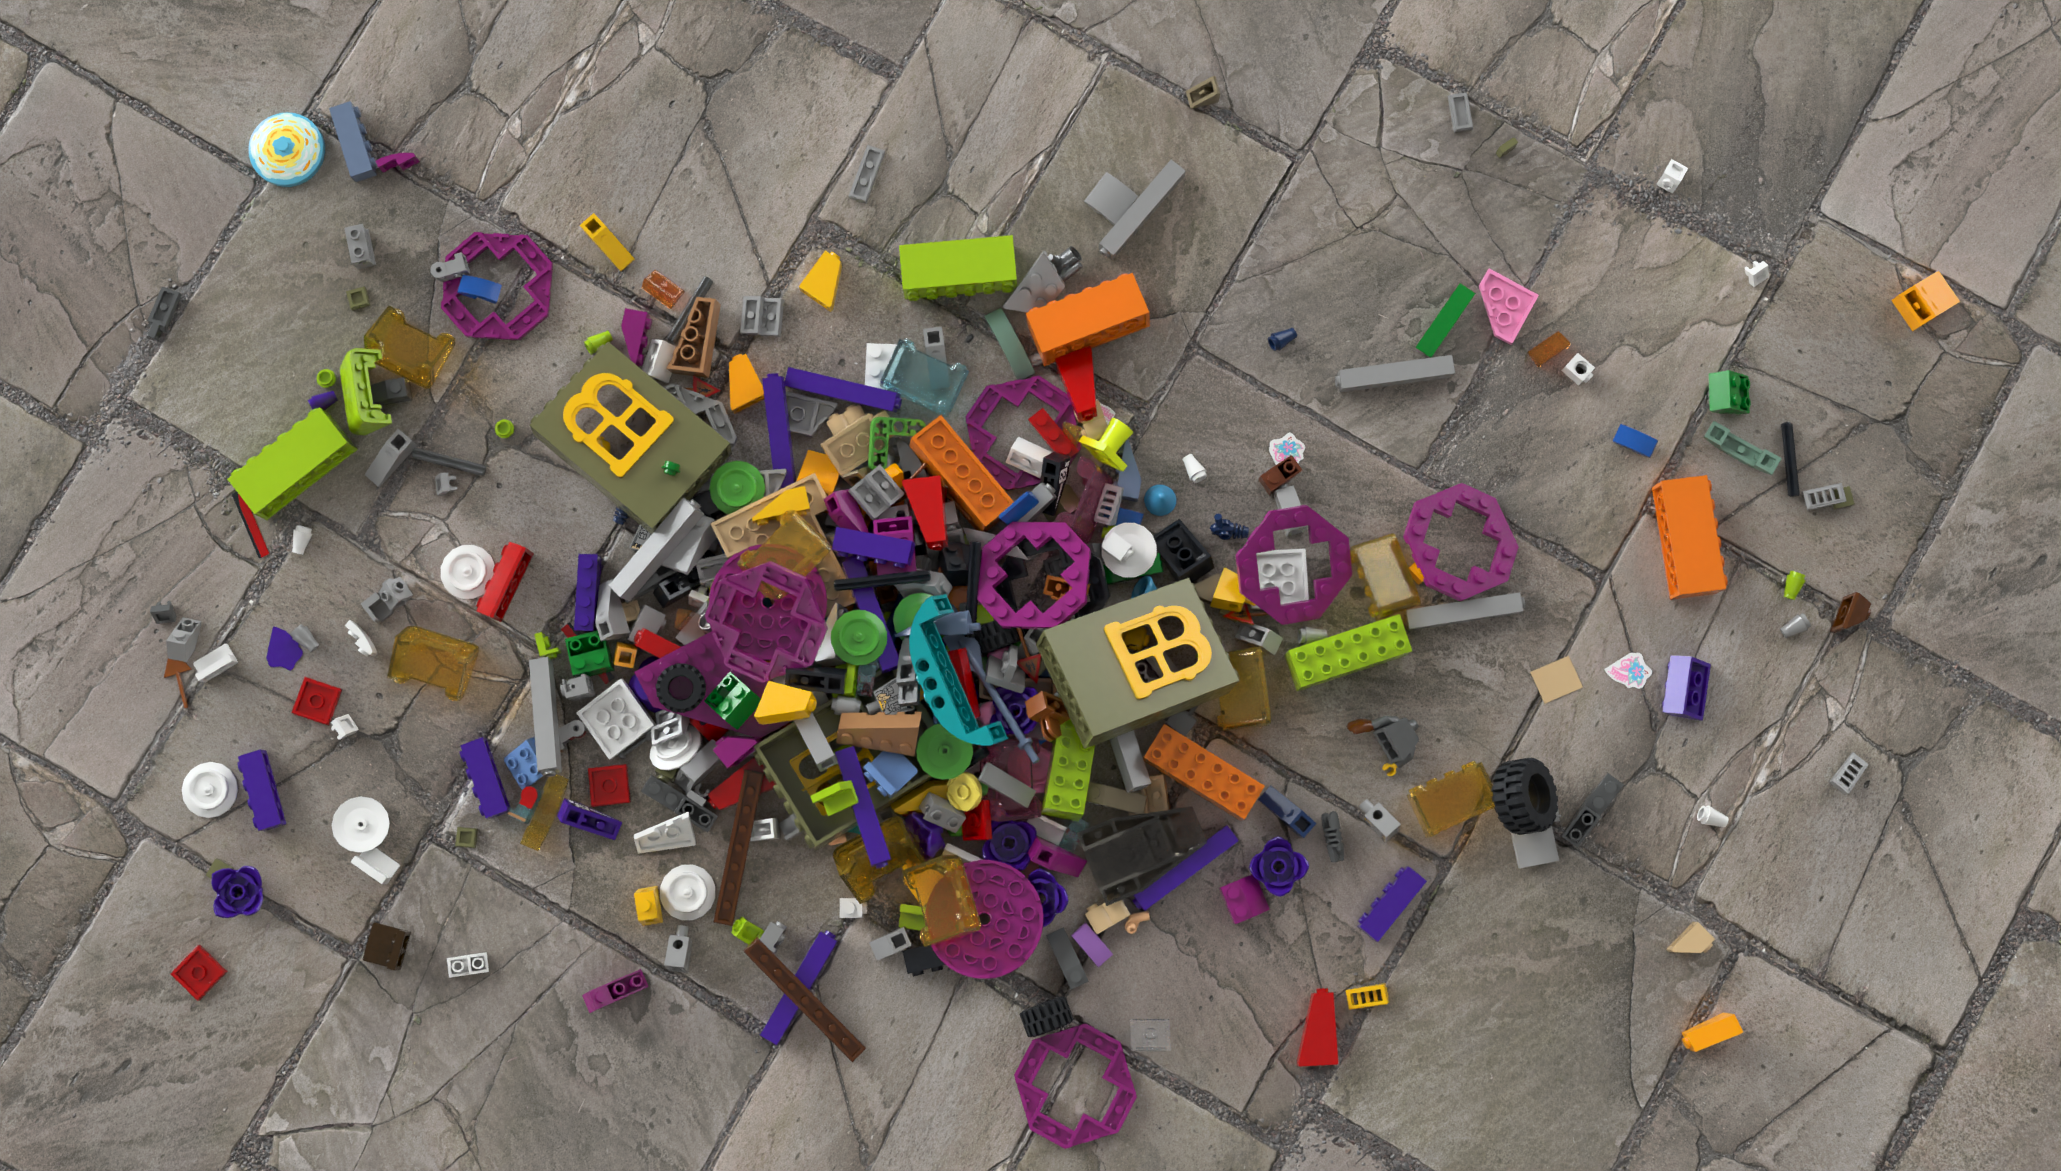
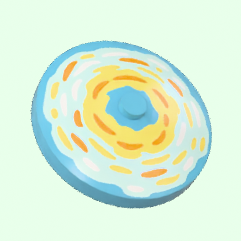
[249,112,325,187]

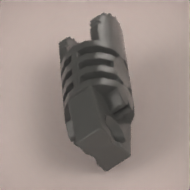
[1321,811,1344,862]

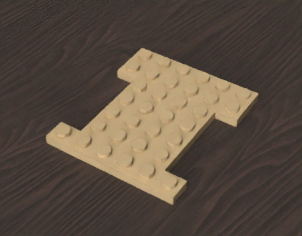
[710,473,875,618]

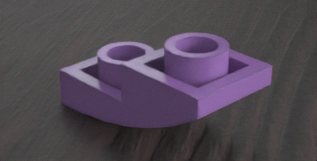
[1071,923,1113,967]

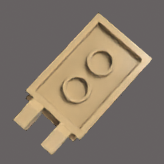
[820,410,899,477]

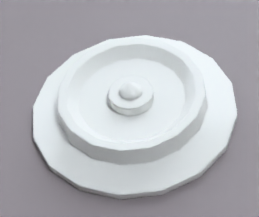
[1102,523,1157,578]
[441,545,495,599]
[650,725,701,770]
[182,762,238,818]
[332,796,390,853]
[660,865,716,920]

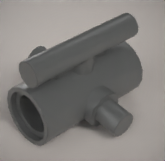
[1048,246,1083,282]

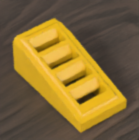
[1346,983,1389,1010]

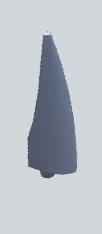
[895,610,981,637]

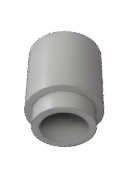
[831,695,861,715]

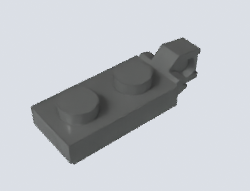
[147,287,182,341]

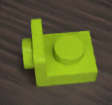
[534,632,561,660]
[731,916,765,944]

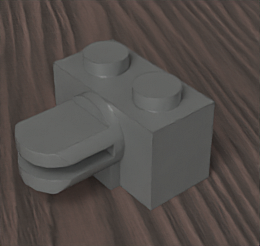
[1164,705,1199,736]

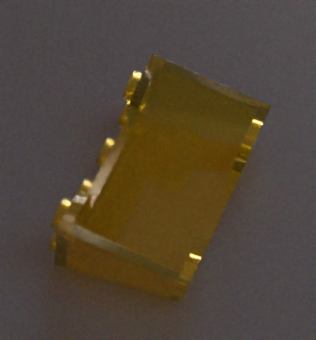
[1350,533,1421,621]

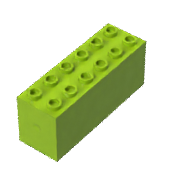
[899,235,1017,301]
[227,407,358,520]
[1284,614,1412,691]
[1040,719,1095,821]

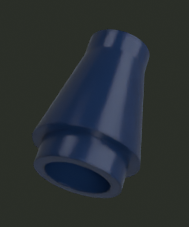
[1268,328,1297,351]

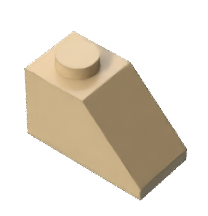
[1666,922,1715,953]

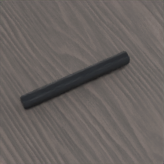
[965,541,981,638]
[834,570,931,591]

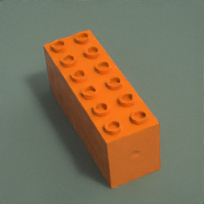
[1026,273,1150,366]
[909,415,1014,532]
[1652,475,1728,600]
[1143,724,1265,821]

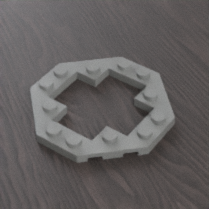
[617,383,738,498]

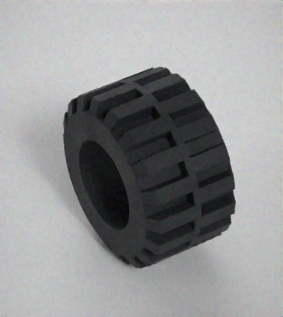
[975,620,1025,654]
[656,663,706,713]
[1019,996,1074,1037]

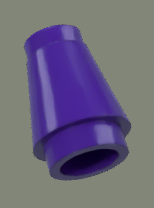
[308,391,338,410]

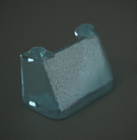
[879,338,969,417]

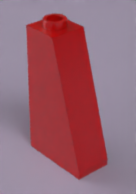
[1055,346,1097,423]
[902,475,948,550]
[633,628,681,658]
[947,648,981,718]
[707,758,775,810]
[1297,988,1338,1067]

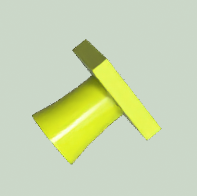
[1079,418,1133,472]

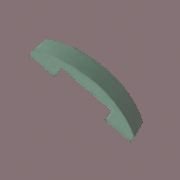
[984,308,1035,380]
[1704,421,1782,475]

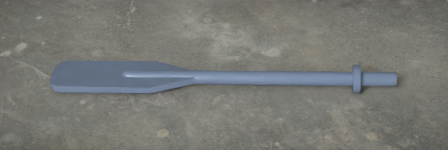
[943,603,1040,764]

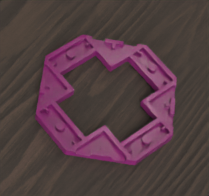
[441,232,553,340]
[965,376,1081,491]
[1403,483,1519,601]
[1236,505,1352,625]
[977,522,1091,629]
[705,561,828,683]
[1014,1023,1137,1149]

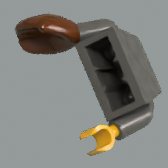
[1346,716,1419,776]

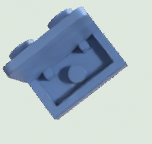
[504,737,543,790]
[863,751,917,799]

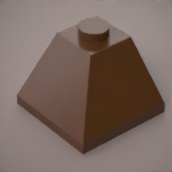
[1830,592,1871,633]

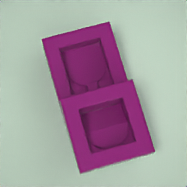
[375,153,420,173]

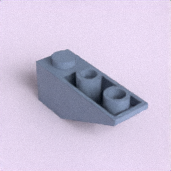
[1112,439,1141,502]

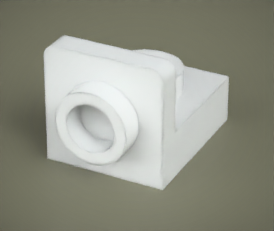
[1657,159,1688,193]
[840,898,867,918]

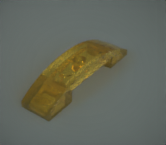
[520,774,569,851]

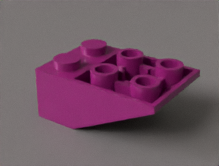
[873,516,917,575]

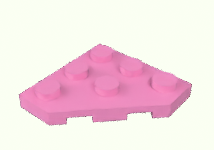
[1479,268,1539,345]

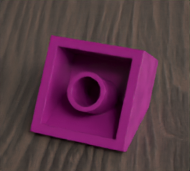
[713,735,765,768]
[1219,874,1270,924]

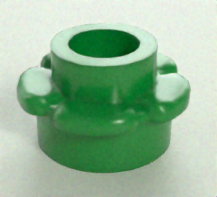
[661,461,680,476]

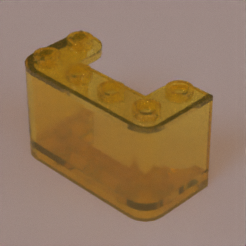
[1406,760,1495,838]
[833,816,929,904]

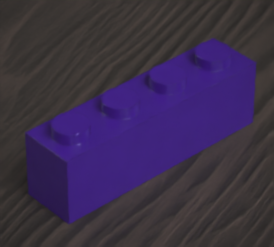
[832,527,916,568]
[574,554,602,633]
[460,737,512,819]
[237,749,286,831]
[1357,866,1427,942]

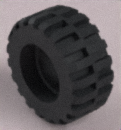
[1492,757,1558,835]

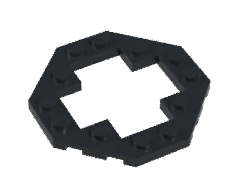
[994,538,1111,635]

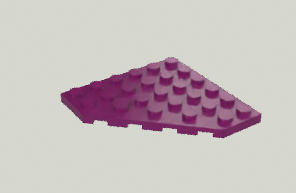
[634,631,793,738]

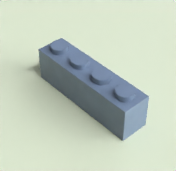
[329,101,378,182]

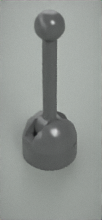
[619,729,652,759]

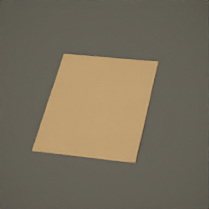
[1530,656,1583,704]

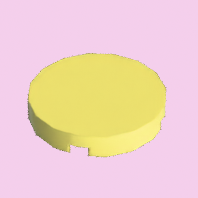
[947,772,982,811]

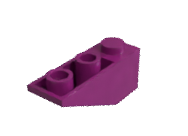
[621,308,652,367]
[823,489,869,533]
[1028,836,1087,877]
[582,969,649,1013]

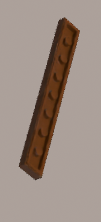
[713,769,764,926]
[743,937,866,1062]

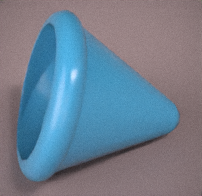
[1144,485,1176,516]
[1131,576,1157,598]

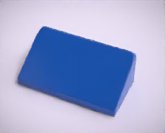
[999,491,1039,525]

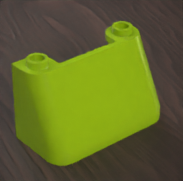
[340,348,392,436]

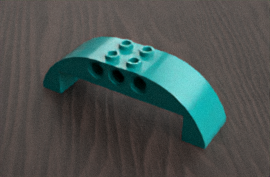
[909,594,1008,746]

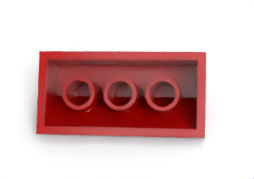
[476,541,534,622]

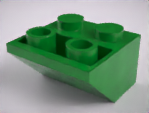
[1709,370,1751,414]
[565,630,615,678]
[704,672,761,730]

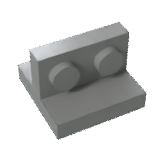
[985,644,1026,693]

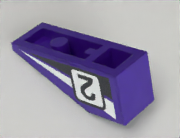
[557,798,622,840]

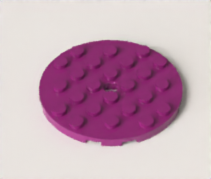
[709,544,827,661]
[925,860,1043,979]

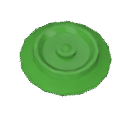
[709,460,765,514]
[893,592,945,640]
[831,610,887,665]
[916,723,973,780]

